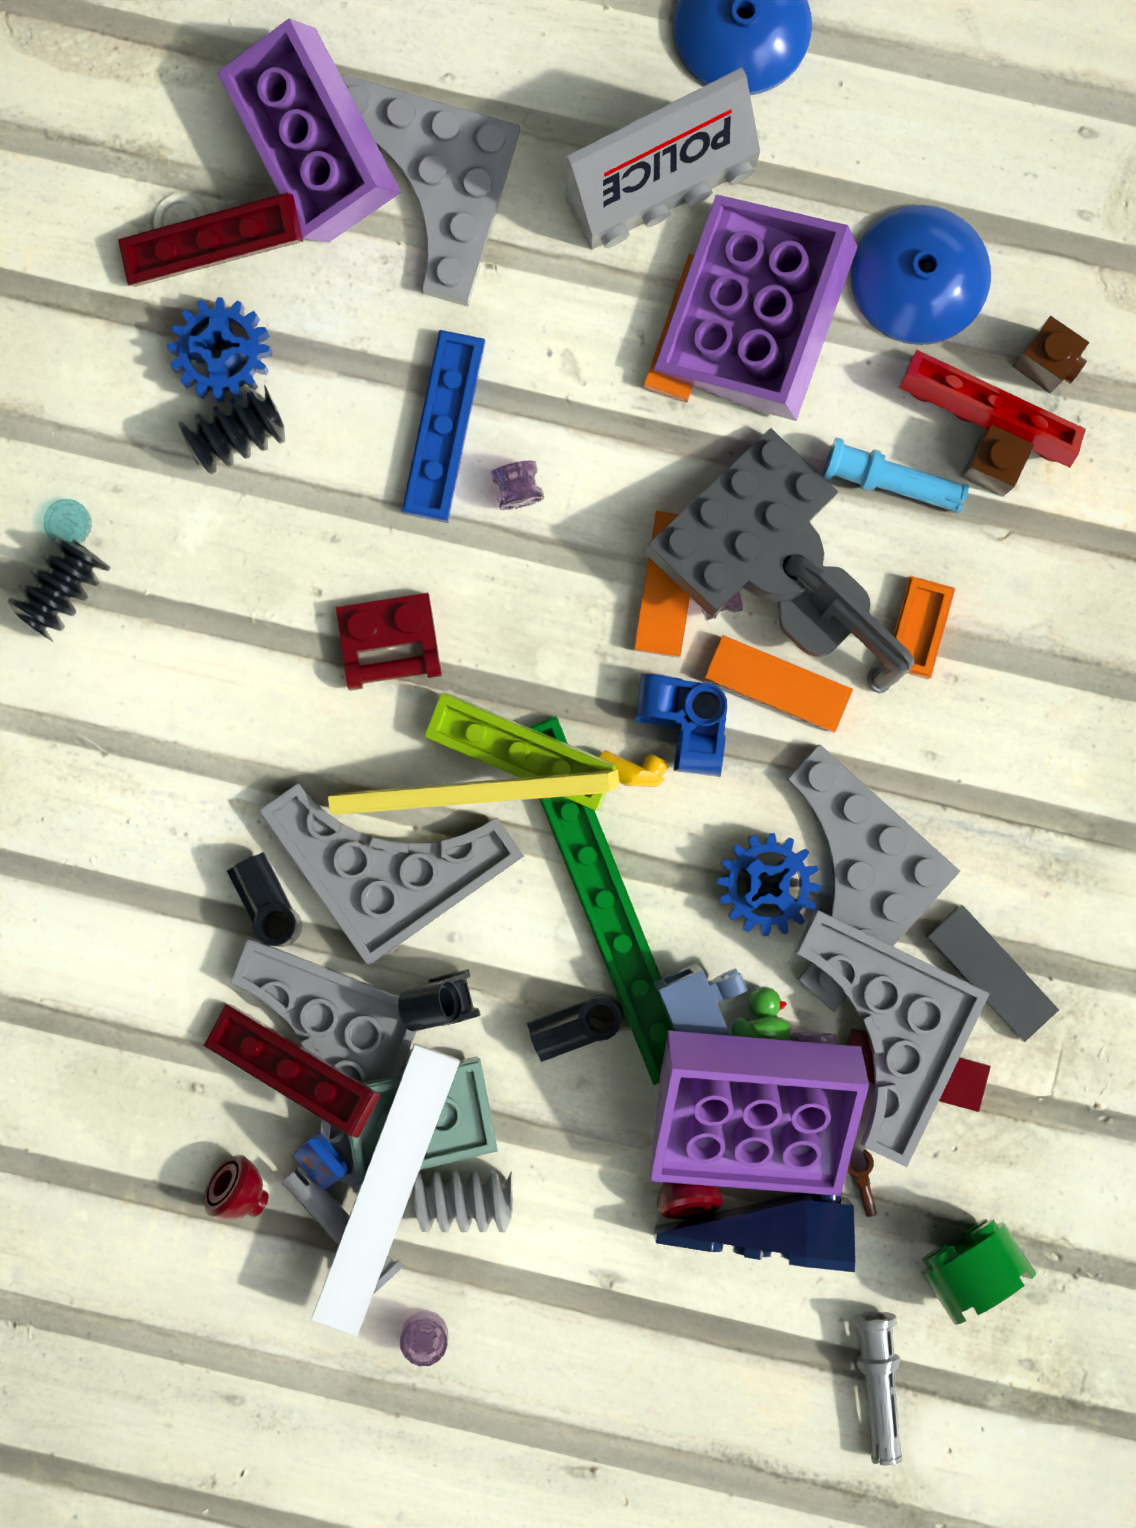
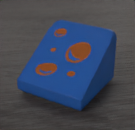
[293,1132,349,1189]

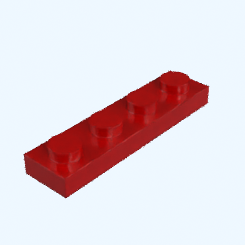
[899,349,1086,468]

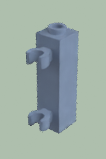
[654,963,748,1036]

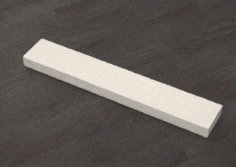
[311,1043,460,1337]

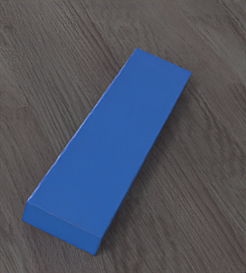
[401,330,486,523]

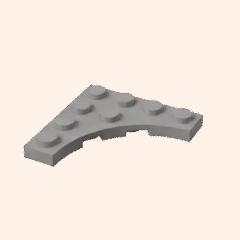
[341,74,520,307]
[787,744,960,1012]
[259,783,524,966]
[794,909,990,1167]
[231,938,416,1187]

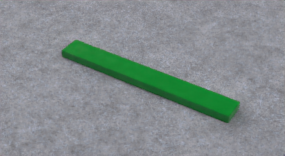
[529,716,674,1085]

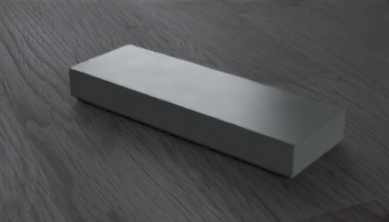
[925,904,1059,1042]

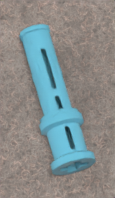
[823,437,969,514]

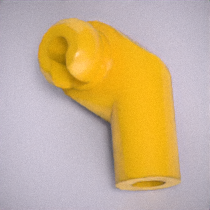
[599,750,668,787]

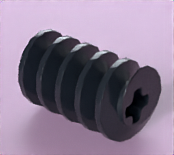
[178,384,285,474]
[7,538,111,642]

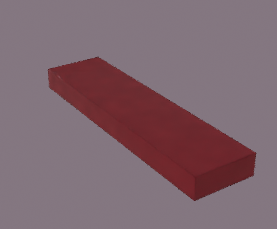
[118,192,303,287]
[203,1004,381,1138]

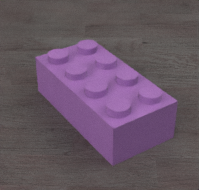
[217,18,401,243]

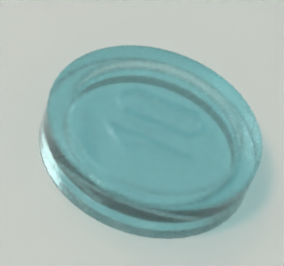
[43,499,92,543]

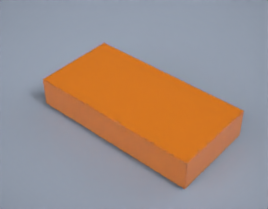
[884,575,955,680]

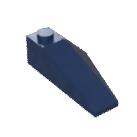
[654,1193,856,1272]

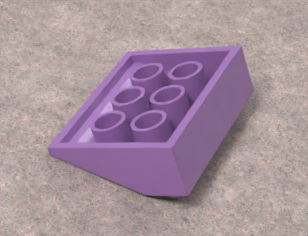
[654,194,858,421]
[650,1031,869,1196]

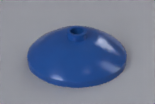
[673,0,812,95]
[851,205,991,345]

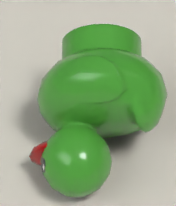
[732,986,791,1041]

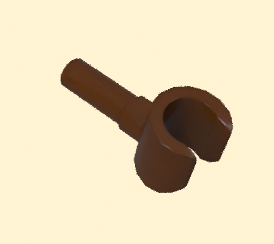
[847,1150,877,1217]

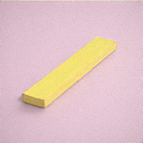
[328,769,619,815]

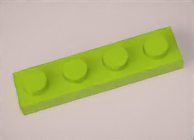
[424,693,617,811]

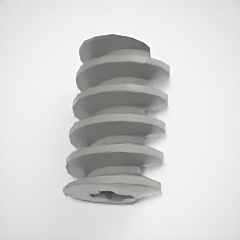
[414,1171,513,1233]

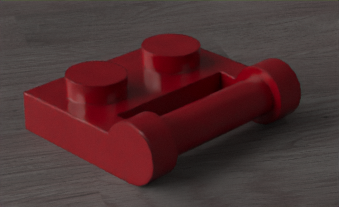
[336,592,442,691]

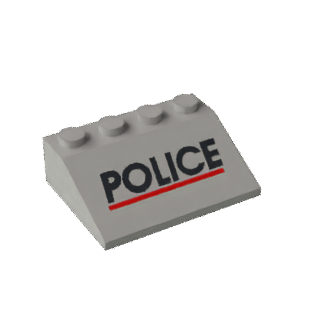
[566,67,760,249]

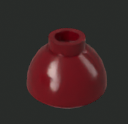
[204,1155,269,1220]
[657,1182,723,1219]

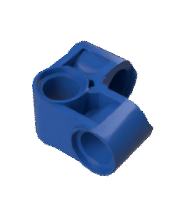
[635,674,728,777]

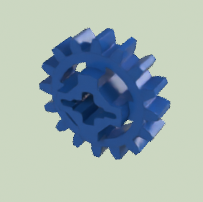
[167,297,272,403]
[716,833,821,936]

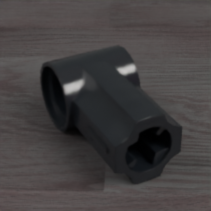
[227,852,302,947]
[527,994,624,1062]

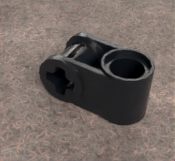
[398,969,481,1032]

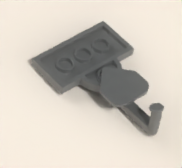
[644,428,914,693]

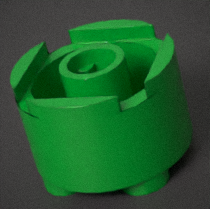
[922,1219,1036,1325]

